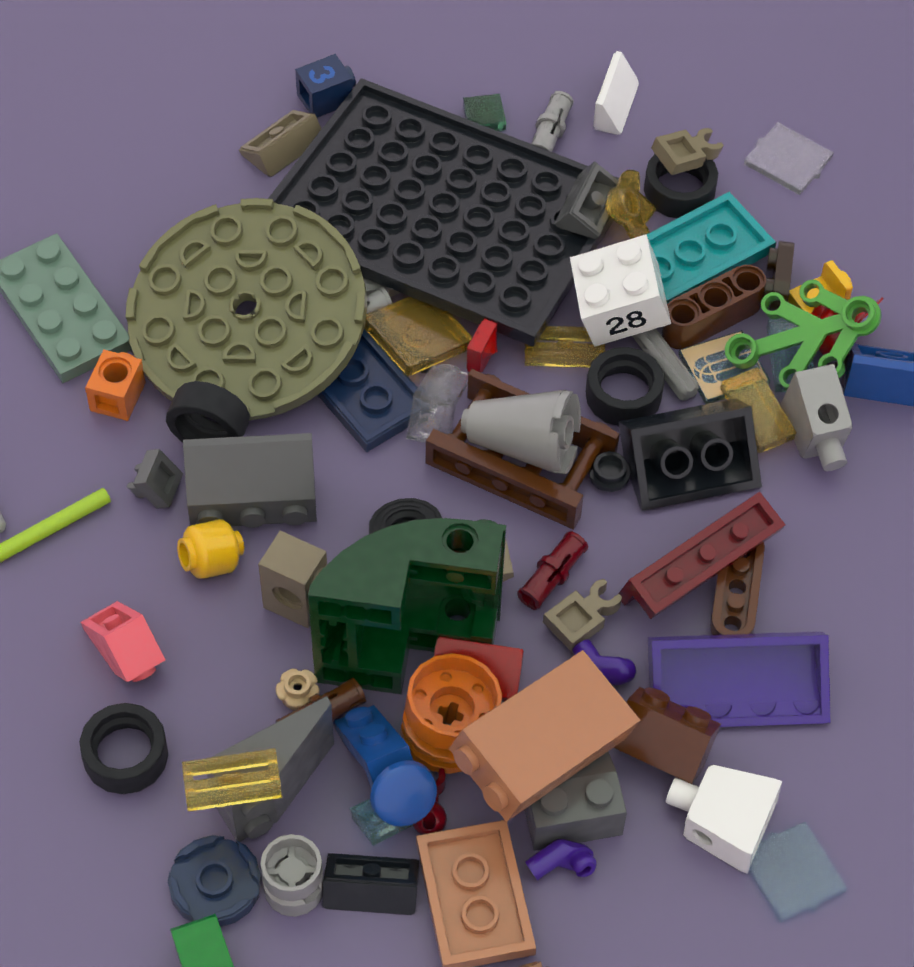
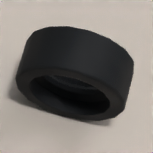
[644,154,719,218]
[585,347,665,426]
[166,381,250,442]
[79,703,168,794]

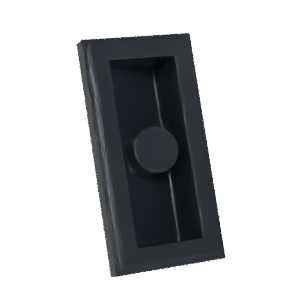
[322,853,419,915]

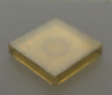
[364,297,472,377]

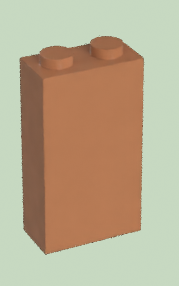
[449,650,641,822]

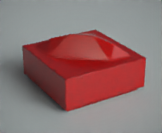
[466,318,497,373]

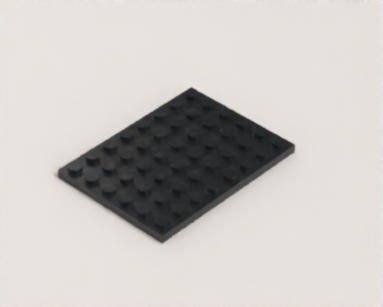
[268,78,632,347]

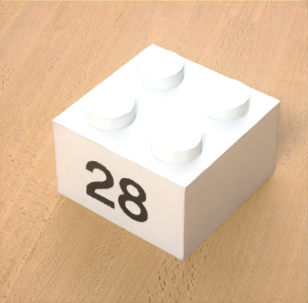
[570,234,671,347]

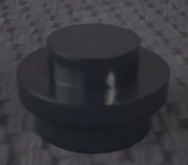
[589,451,631,492]

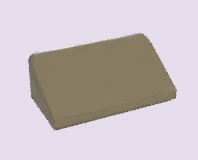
[239,110,321,177]

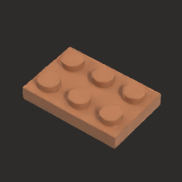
[416,820,536,967]

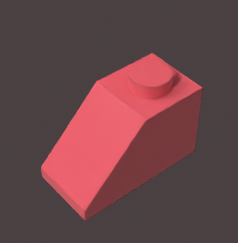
[80,601,165,682]

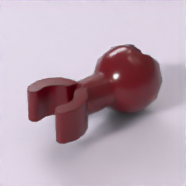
[412,768,447,835]

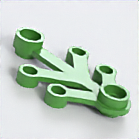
[725,280,882,390]

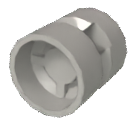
[260,834,323,917]

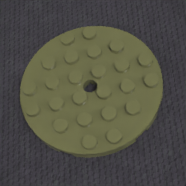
[125,198,367,421]

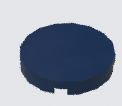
[168,835,262,927]

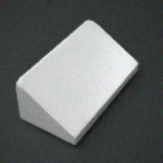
[593,51,639,135]

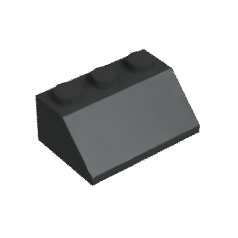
[183,433,317,528]

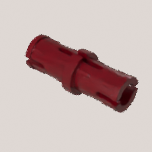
[517,531,588,610]

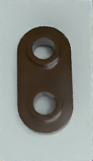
[763,241,795,311]

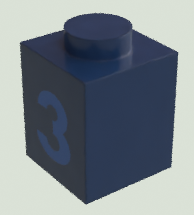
[295,54,356,118]

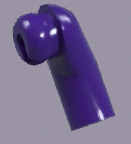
[572,639,636,686]
[525,839,597,880]

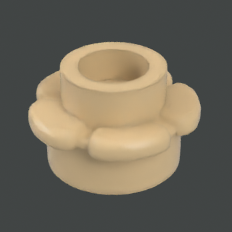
[276,669,320,710]

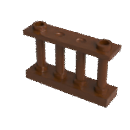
[425,369,620,530]

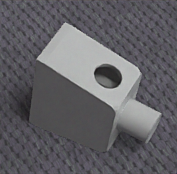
[780,364,852,471]

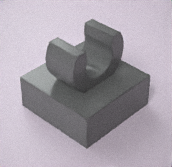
[127,449,183,508]

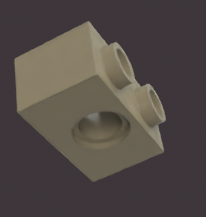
[258,530,327,628]

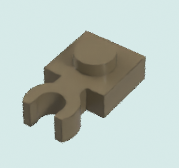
[651,128,724,175]
[543,579,622,652]

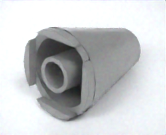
[461,390,581,474]

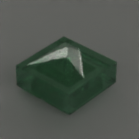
[463,94,506,131]

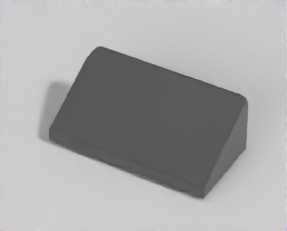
[554,161,624,239]

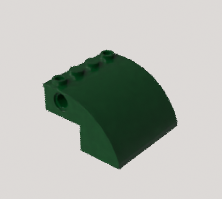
[308,518,506,694]

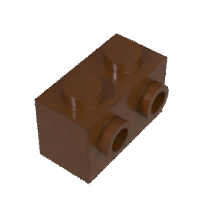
[614,687,721,784]

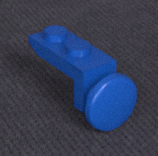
[334,705,437,827]

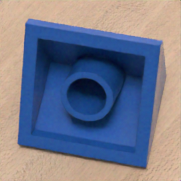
[844,344,914,406]

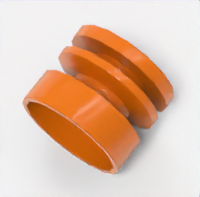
[400,653,502,774]

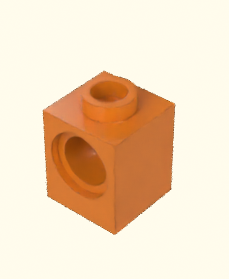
[85,349,146,421]

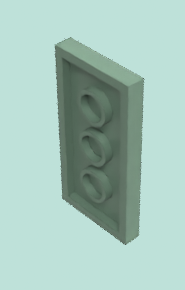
[0,233,132,383]

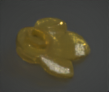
[606,170,656,239]

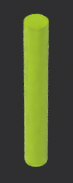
[0,488,111,563]

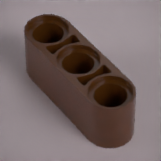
[662,265,766,350]

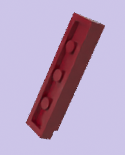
[618,491,786,619]

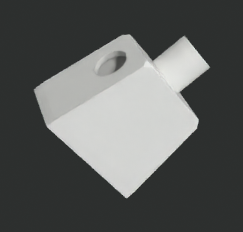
[666,765,782,874]

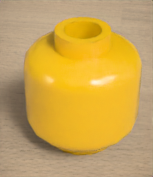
[177,519,244,579]

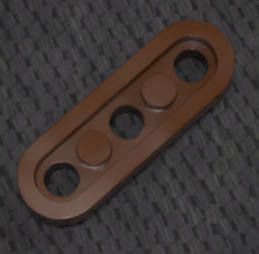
[710,543,765,635]

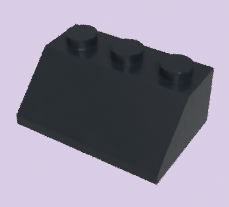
[618,398,762,511]

